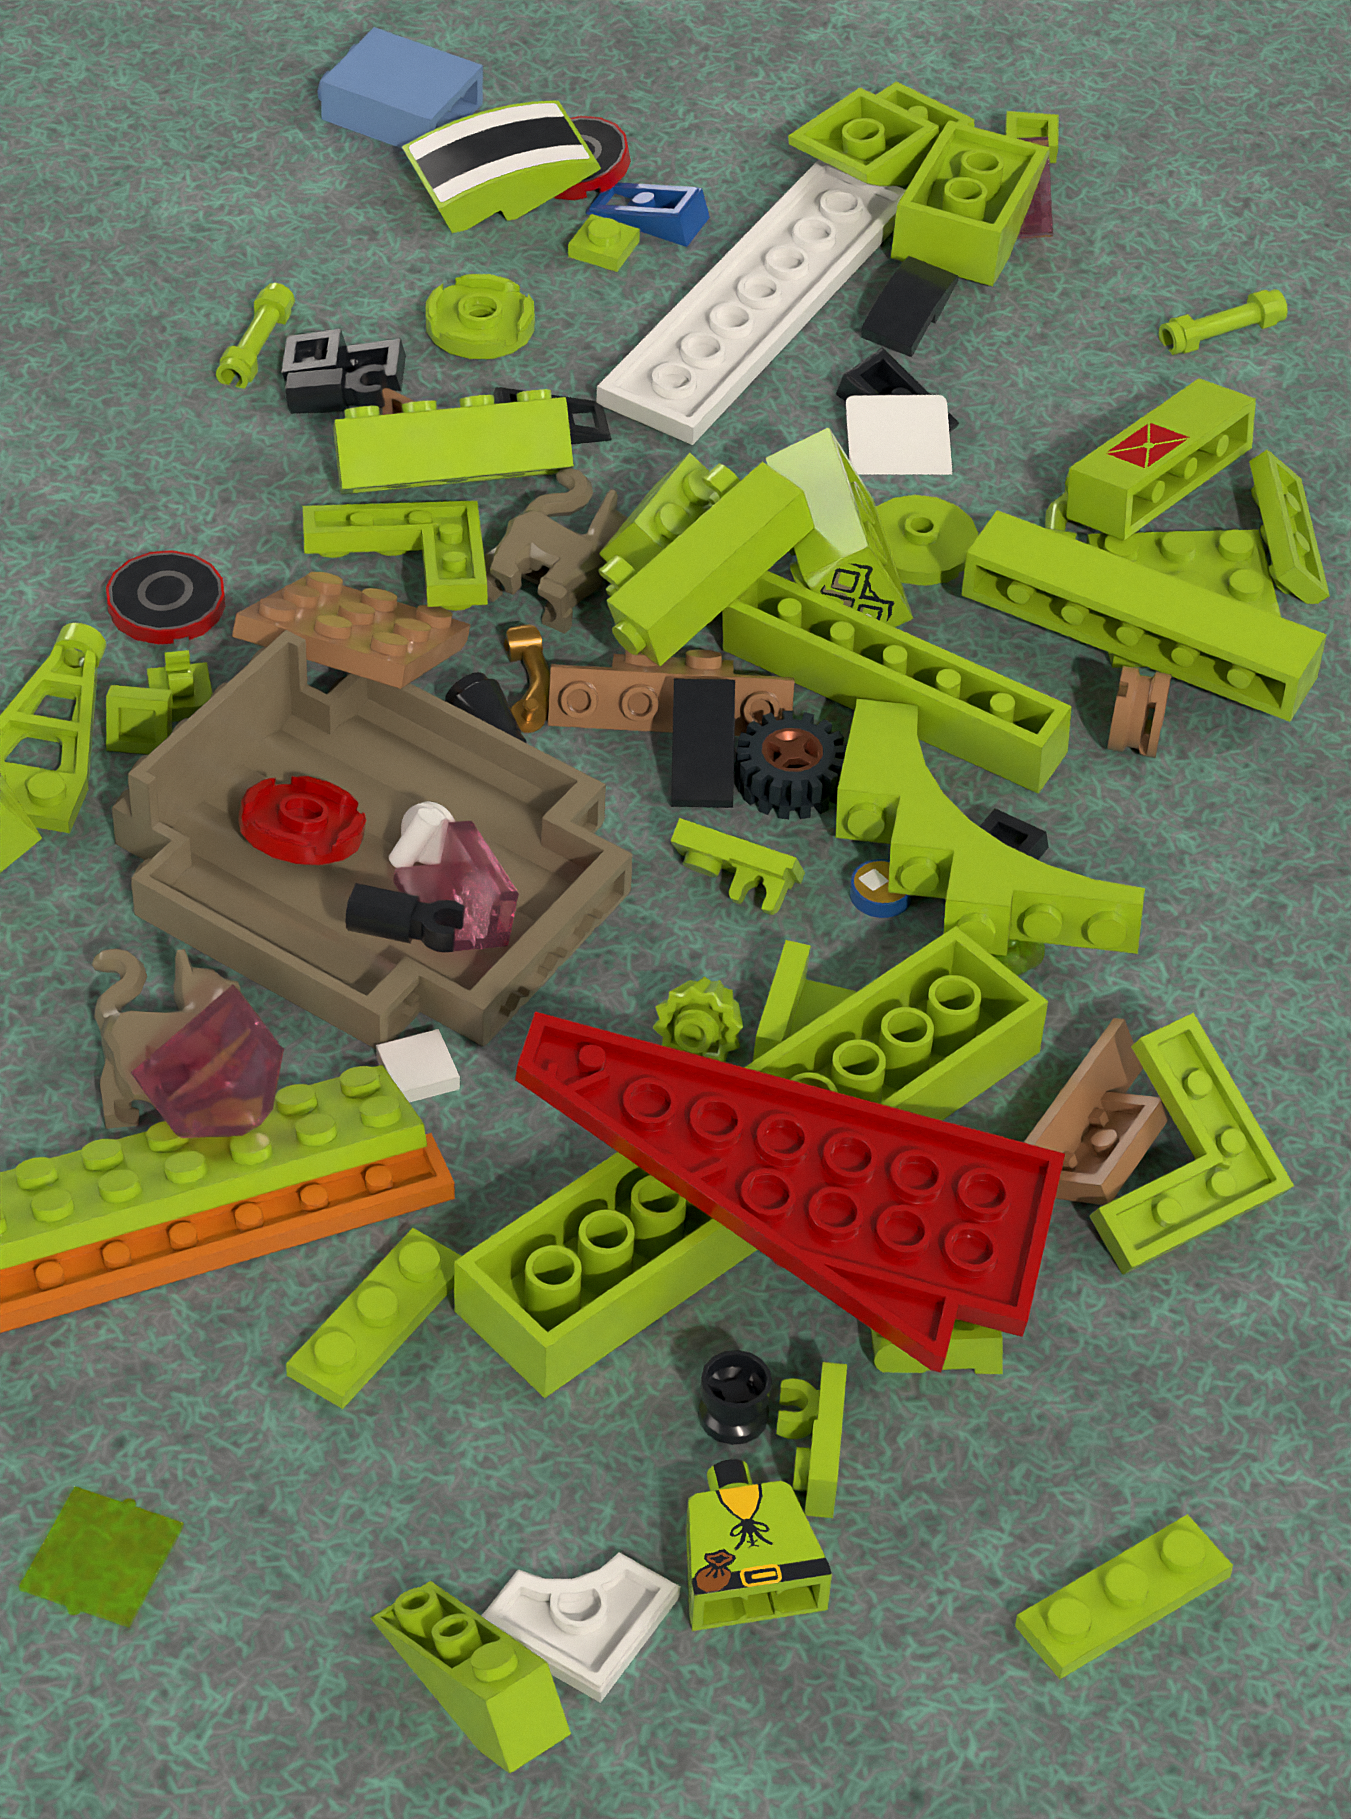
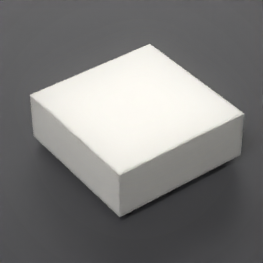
[376,1029,460,1102]

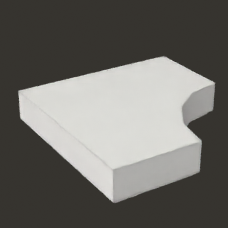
[482,1552,681,1703]

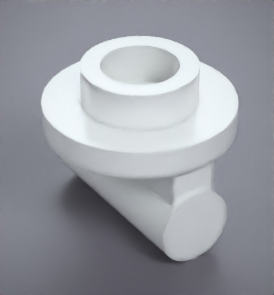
[389,801,459,871]

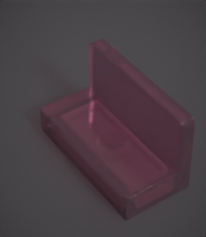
[393,820,519,953]

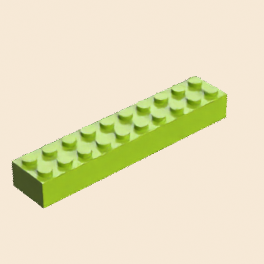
[454,926,1048,1398]

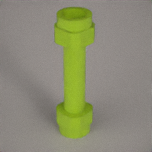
[216,283,295,389]
[1159,289,1288,355]

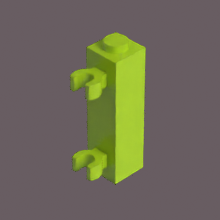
[598,461,815,667]

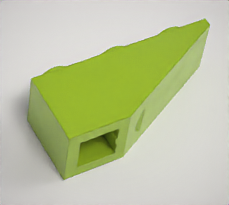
[371,1581,571,1774]

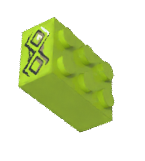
[766,427,914,627]

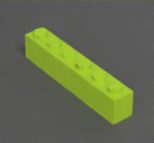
[962,510,1327,722]
[722,571,1072,794]

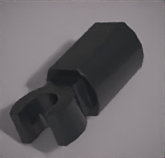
[285,364,388,414]
[345,883,465,953]

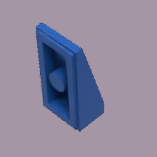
[586,182,710,247]

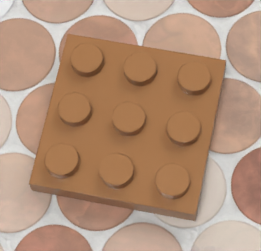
[232,572,471,689]

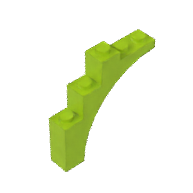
[835,699,1145,956]

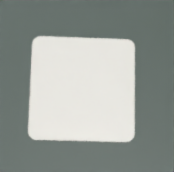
[846,395,952,474]

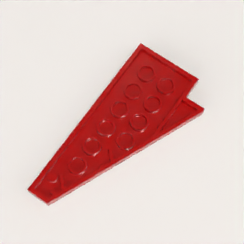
[515,1012,1065,1373]

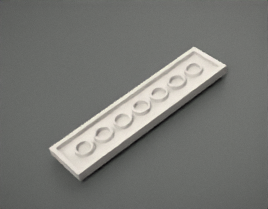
[596,160,906,445]

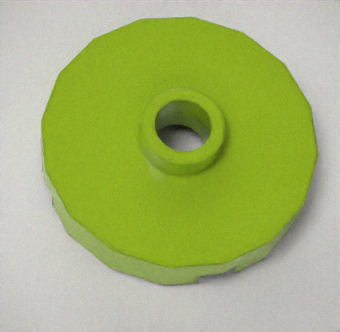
[425,274,535,359]
[876,495,978,586]

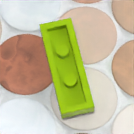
[1249,449,1330,604]
[286,1228,461,1409]
[1015,1514,1233,1679]

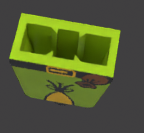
[686,1459,832,1631]

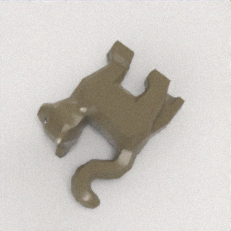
[484,468,628,634]
[92,948,241,1129]

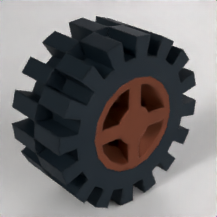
[735,711,847,820]

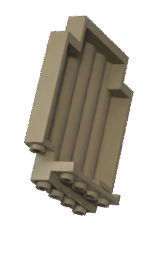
[112,630,633,1049]

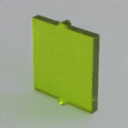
[19,1486,184,1628]

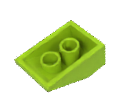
[891,120,1050,287]

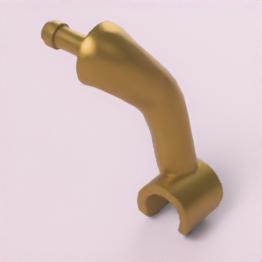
[503,624,550,733]

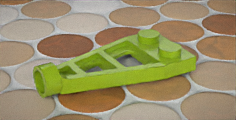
[0,623,106,834]

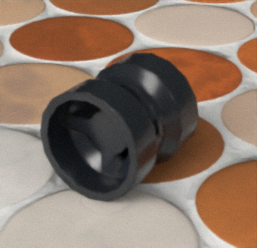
[698,1350,772,1445]

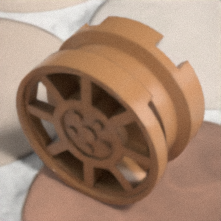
[1107,666,1172,758]

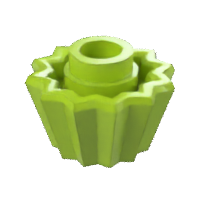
[653,976,743,1062]

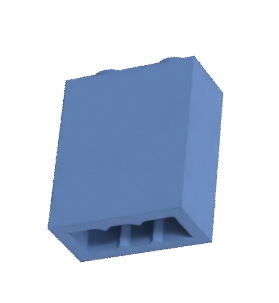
[318,27,483,149]

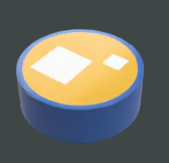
[850,859,913,918]

